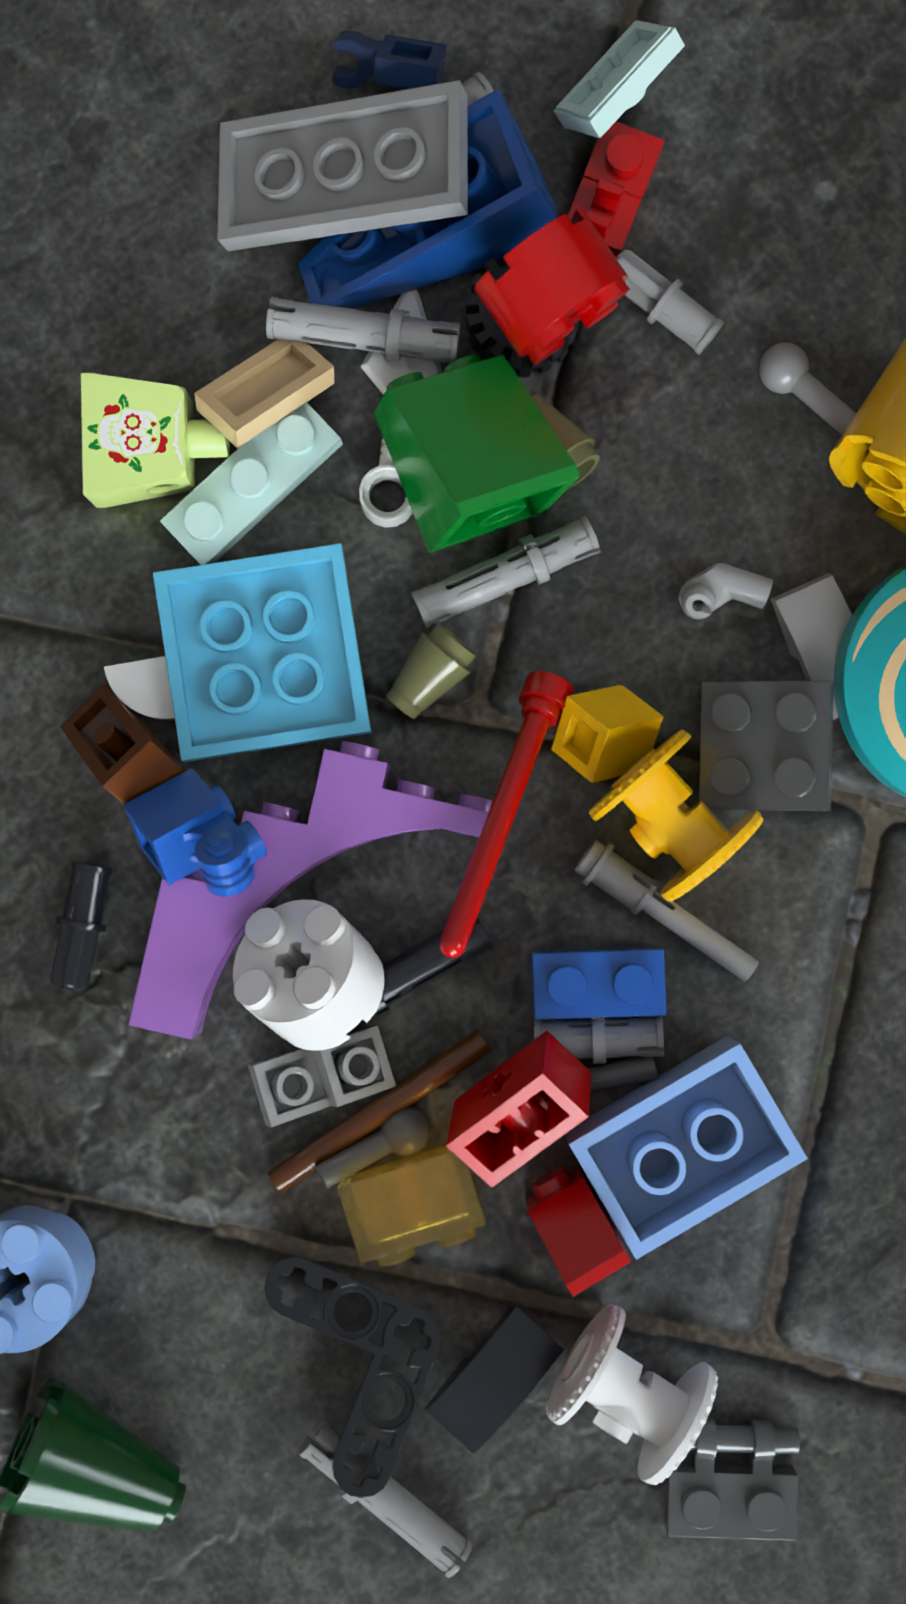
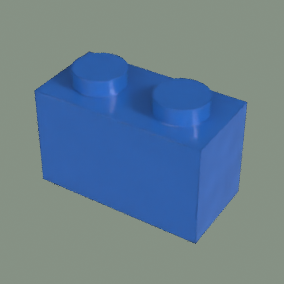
[530,945,667,1020]

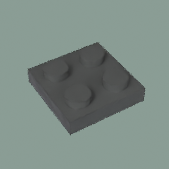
[699,681,834,811]

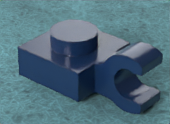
[332,30,447,92]

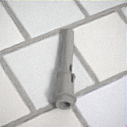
[574,839,759,982]

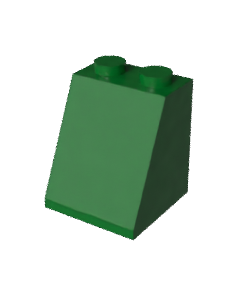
[374,354,580,553]

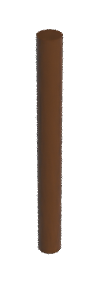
[268,1029,492,1193]

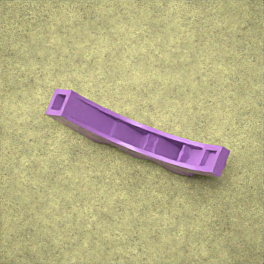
[128,741,493,1040]

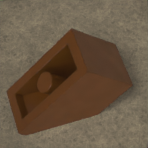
[60,684,187,804]

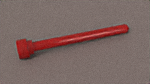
[439,671,575,958]

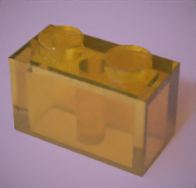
[338,1144,486,1266]

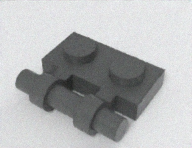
[665,1418,800,1541]

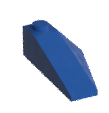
[298,88,559,309]

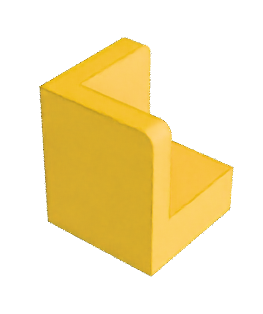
[551,685,664,783]

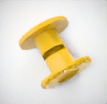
[589,729,764,902]

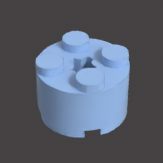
[0,1205,95,1354]

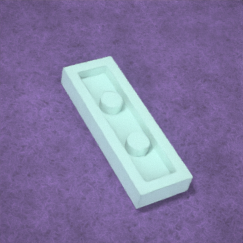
[160,402,343,565]

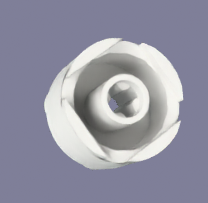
[233,899,384,1050]

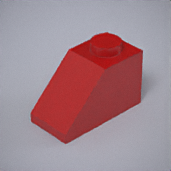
[525,1167,631,1297]

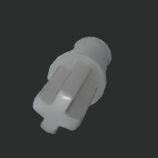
[616,250,724,355]

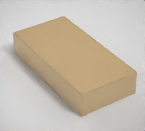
[194,339,334,448]

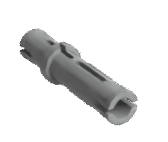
[266,297,461,364]
[411,515,601,629]
[298,1419,473,1578]

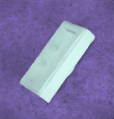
[554,20,685,138]

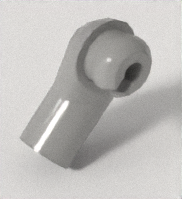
[679,563,773,620]

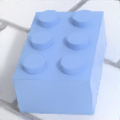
[565,1035,808,1260]

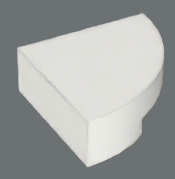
[104,656,175,721]

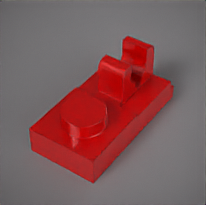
[568,121,665,257]

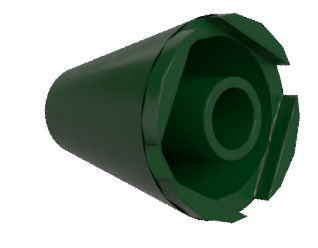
[0,1378,186,1532]

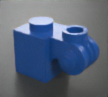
[123,768,267,897]

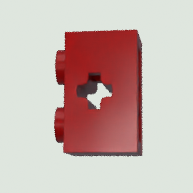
[446,1030,591,1188]

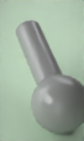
[759,342,856,435]

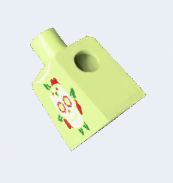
[81,373,230,508]

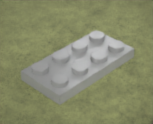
[217,80,468,252]

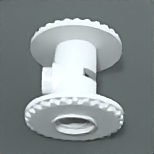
[546,1304,718,1485]

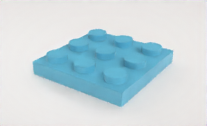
[153,543,372,762]

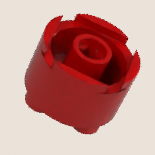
[474,208,630,365]

